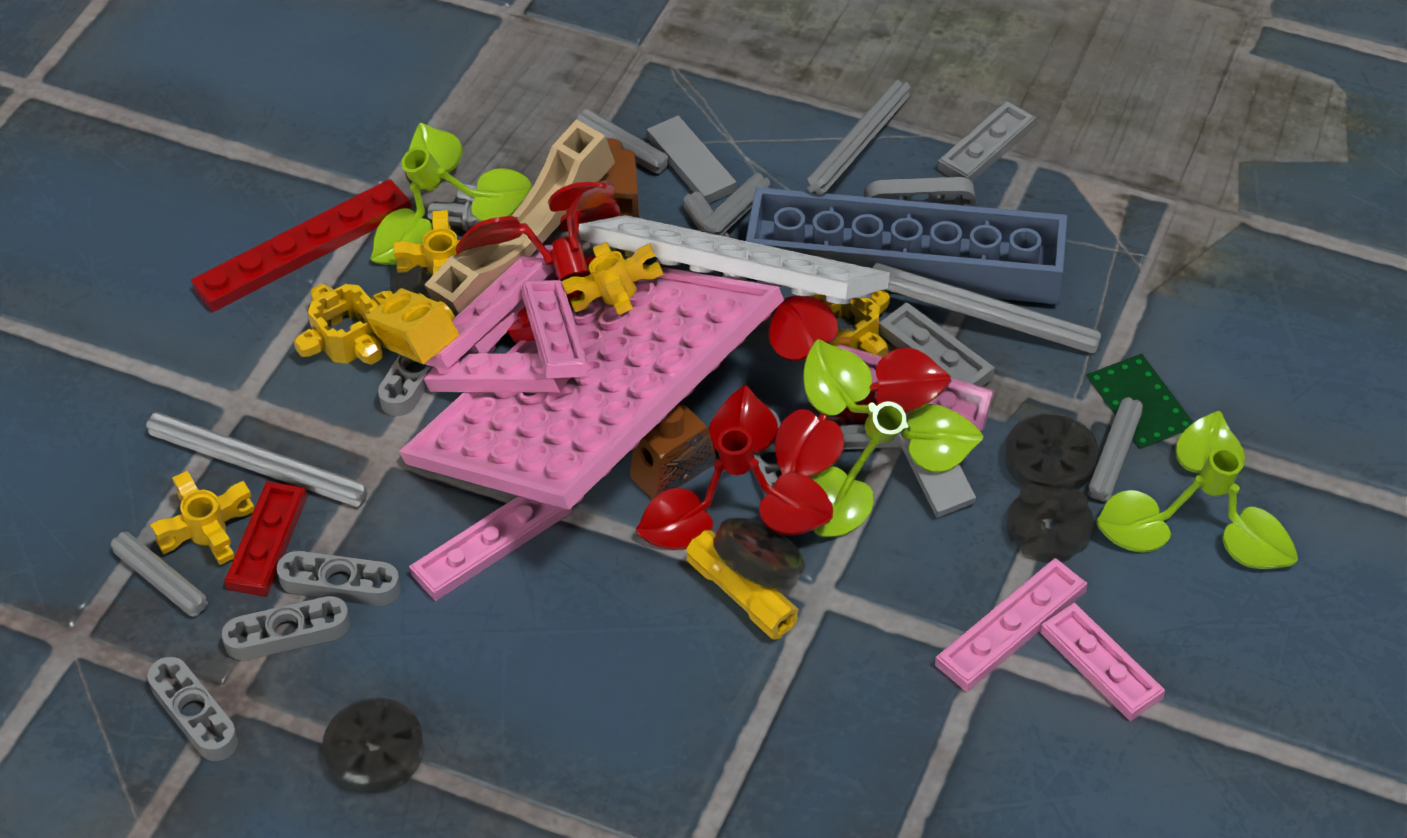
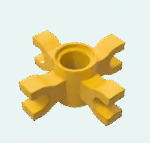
[394,210,467,276]
[562,242,664,315]
[150,471,255,565]

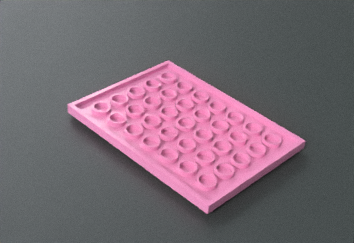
[399,264,784,510]

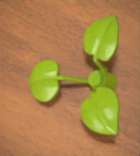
[370,123,533,265]
[803,339,983,537]
[1096,411,1298,569]

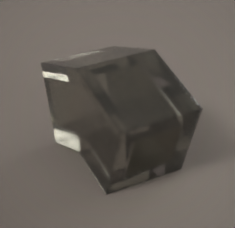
[390,265,433,299]

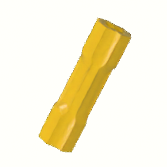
[685,530,799,640]

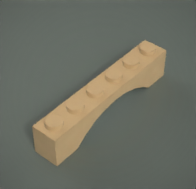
[425,119,615,317]

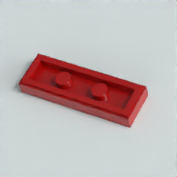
[224,481,308,597]

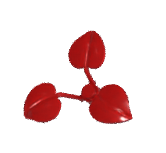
[455,181,620,281]
[769,295,952,477]
[636,385,833,550]

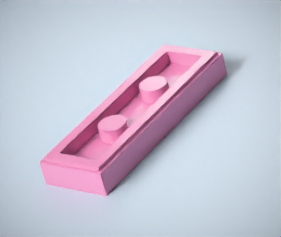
[1040,602,1165,722]

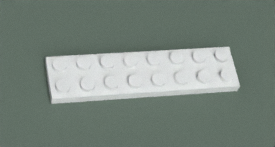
[579,215,890,304]

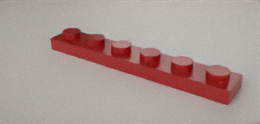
[191,179,412,313]

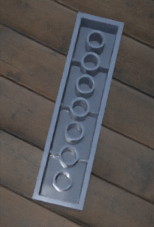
[746,187,1067,304]

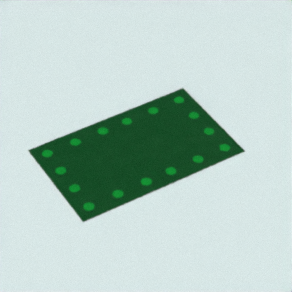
[1086,354,1194,449]

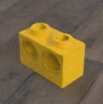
[365,288,460,364]

